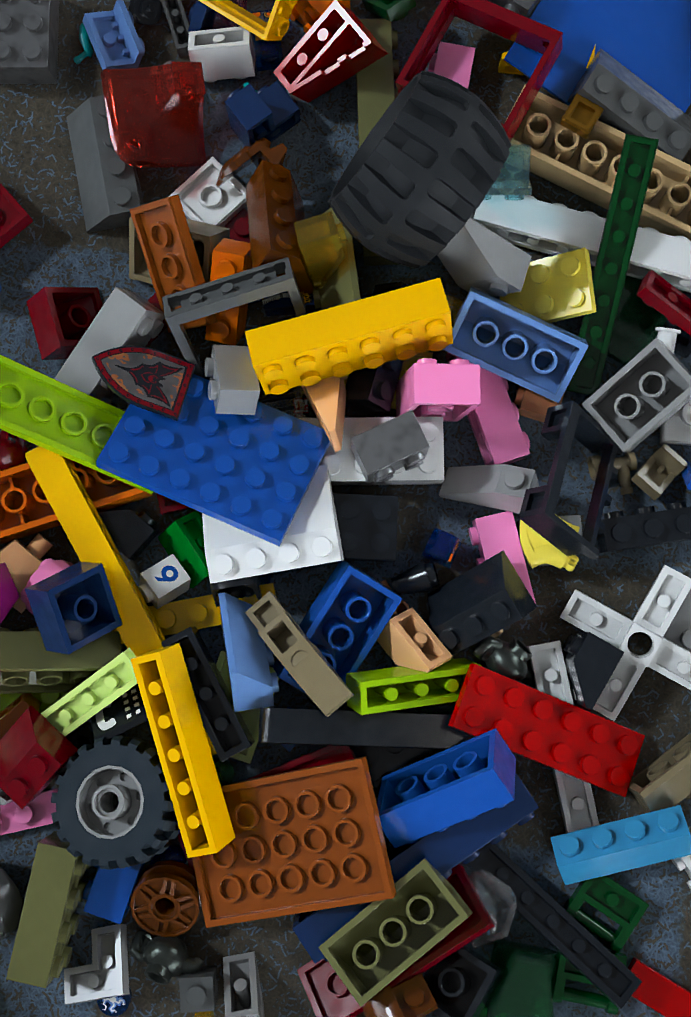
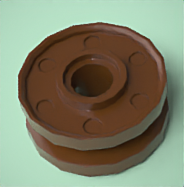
[130,860,201,937]

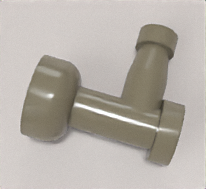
[587,452,637,495]

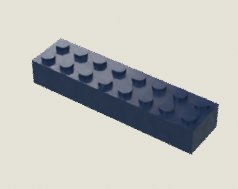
[292,773,539,964]

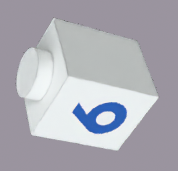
[138,554,191,609]

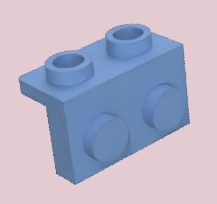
[82,0,145,74]

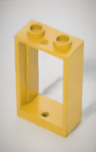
[198,0,299,41]

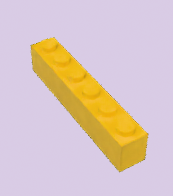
[131,643,236,858]

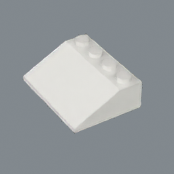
[202,464,344,584]

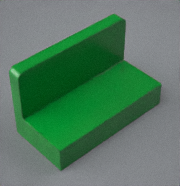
[158,510,209,588]

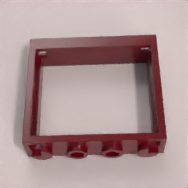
[395,0,563,142]

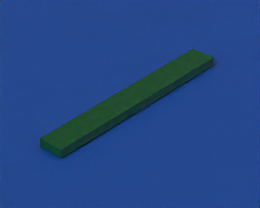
[566,134,659,396]

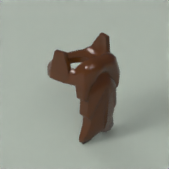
[216,137,288,188]

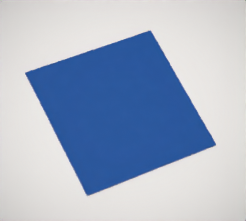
[504,0,691,113]

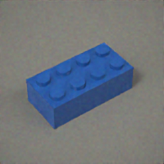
[273,560,403,693]
[377,728,516,848]

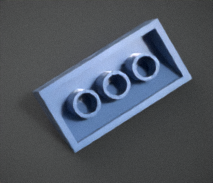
[443,286,589,403]

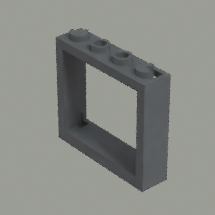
[162,257,309,381]

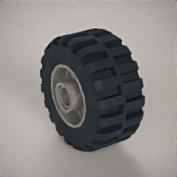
[51,736,180,870]

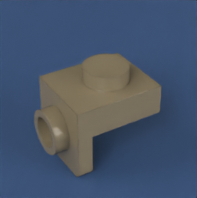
[631,444,688,501]

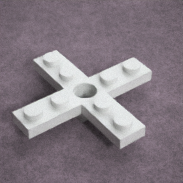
[560,564,691,722]

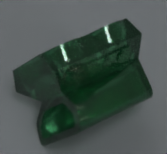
[485,939,559,1017]

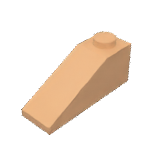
[301,376,348,452]

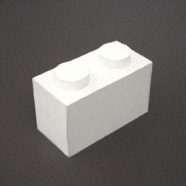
[188,26,255,82]

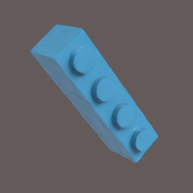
[550,805,691,885]

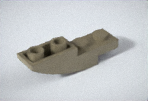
[245,591,354,717]

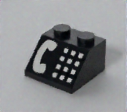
[562,631,624,710]
[91,684,148,740]

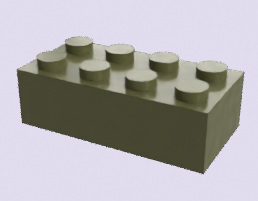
[6,831,91,988]

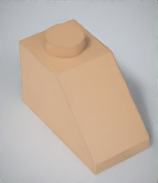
[377,607,453,673]

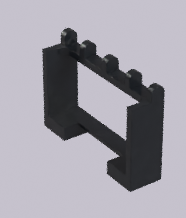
[519,401,623,559]

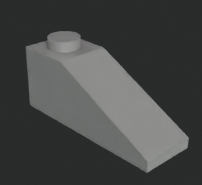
[439,464,539,514]

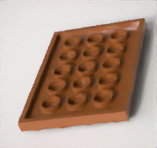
[192,756,397,928]

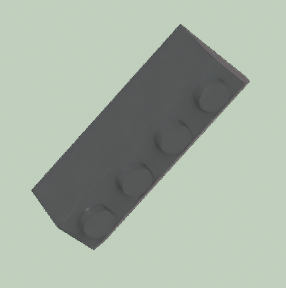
[567,48,691,161]
[66,92,144,233]

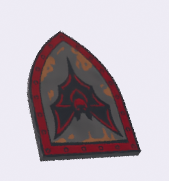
[92,346,196,421]

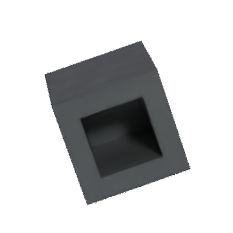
[179,965,219,1013]

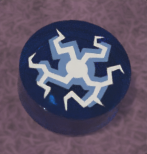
[97,987,132,1017]

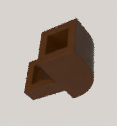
[363,973,438,1017]

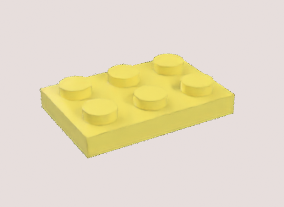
[500,247,596,323]

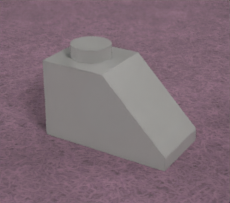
[223,951,265,1017]

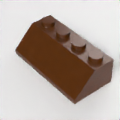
[246,160,314,294]

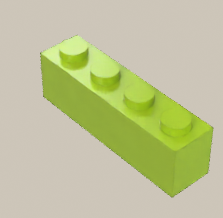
[346,658,482,715]

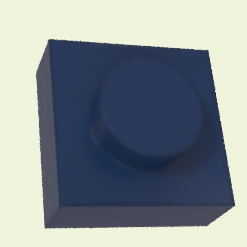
[188,0,217,32]

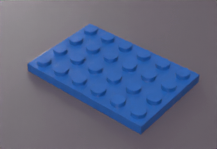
[96,374,330,546]

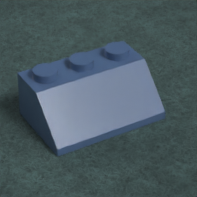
[218,592,279,712]

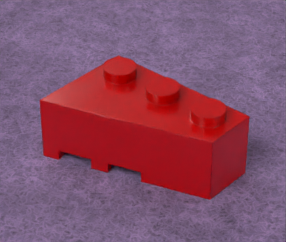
[273,0,388,103]

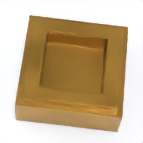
[559,94,604,139]

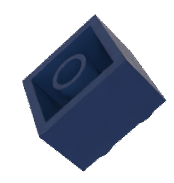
[25,562,123,655]

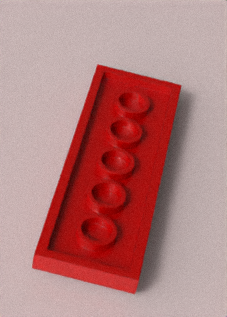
[448,663,645,797]

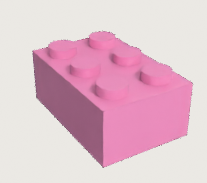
[396,358,481,422]

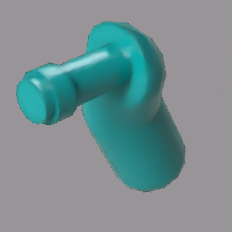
[73,23,93,64]

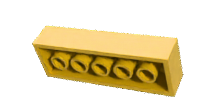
[245,278,453,395]

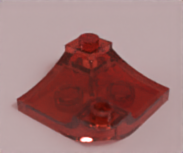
[100,61,207,167]

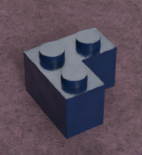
[225,80,301,146]

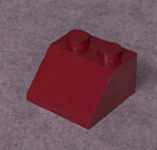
[26,287,103,360]
[0,705,78,809]

